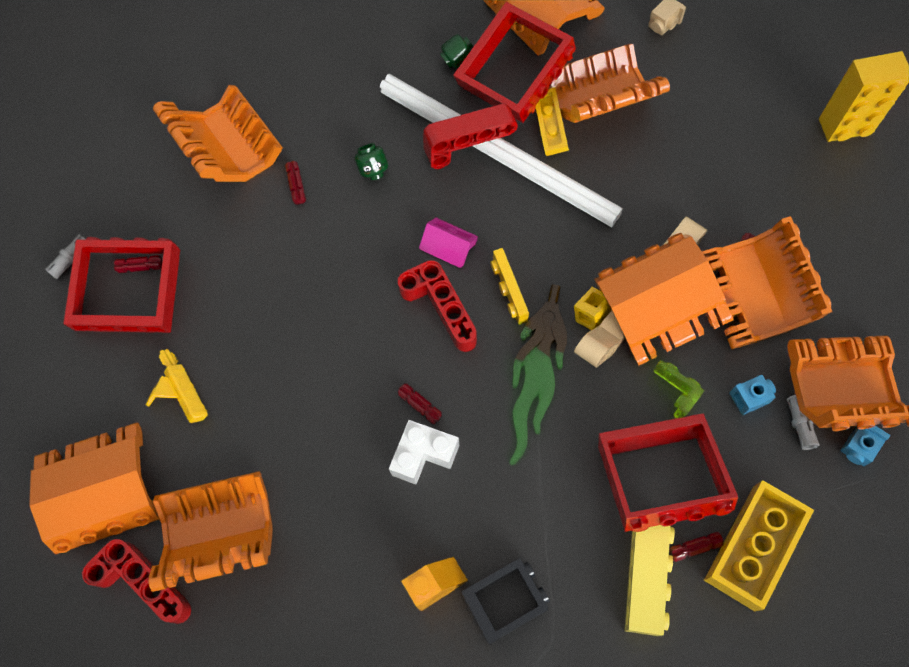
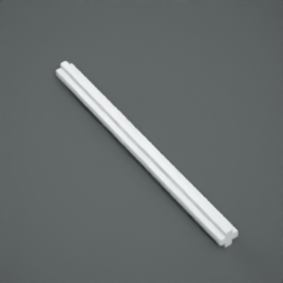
[380,74,623,227]

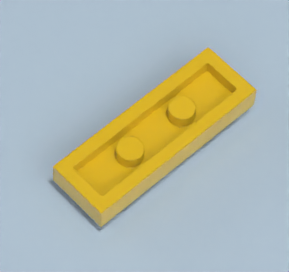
[536,87,569,156]
[490,248,529,325]

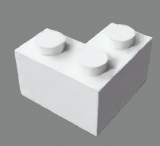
[389,420,459,484]

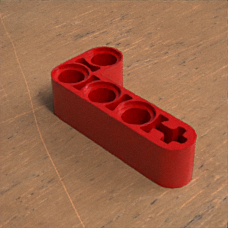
[423,104,518,169]
[398,260,477,352]
[82,539,191,624]

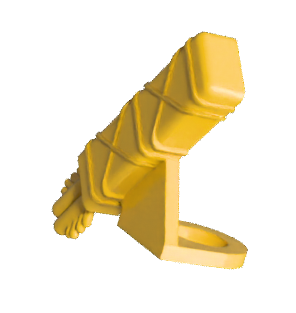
[145,349,208,423]

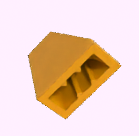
[401,557,468,611]

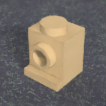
[648,0,686,36]

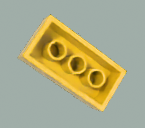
[819,51,909,142]
[704,480,814,612]

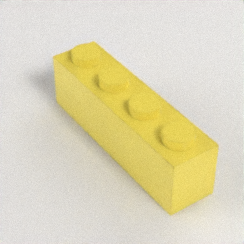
[625,525,675,636]

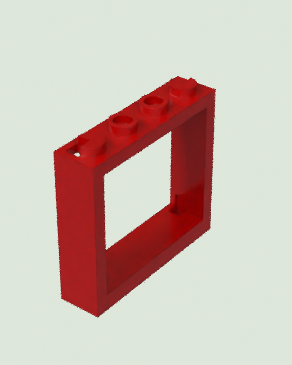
[453,2,576,123]
[64,237,180,333]
[598,413,738,532]

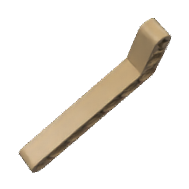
[574,216,707,368]

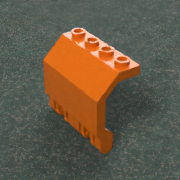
[483,0,604,56]
[549,44,670,123]
[153,85,283,182]
[702,216,833,350]
[594,233,733,366]
[787,336,909,431]
[30,422,159,554]
[149,471,273,592]

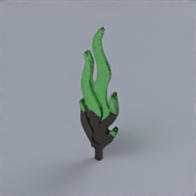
[510,284,567,465]

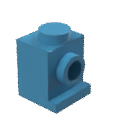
[729,375,776,416]
[840,425,890,466]

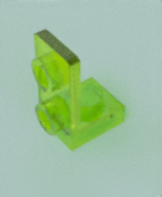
[654,360,705,418]

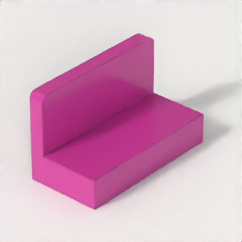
[419,218,478,268]

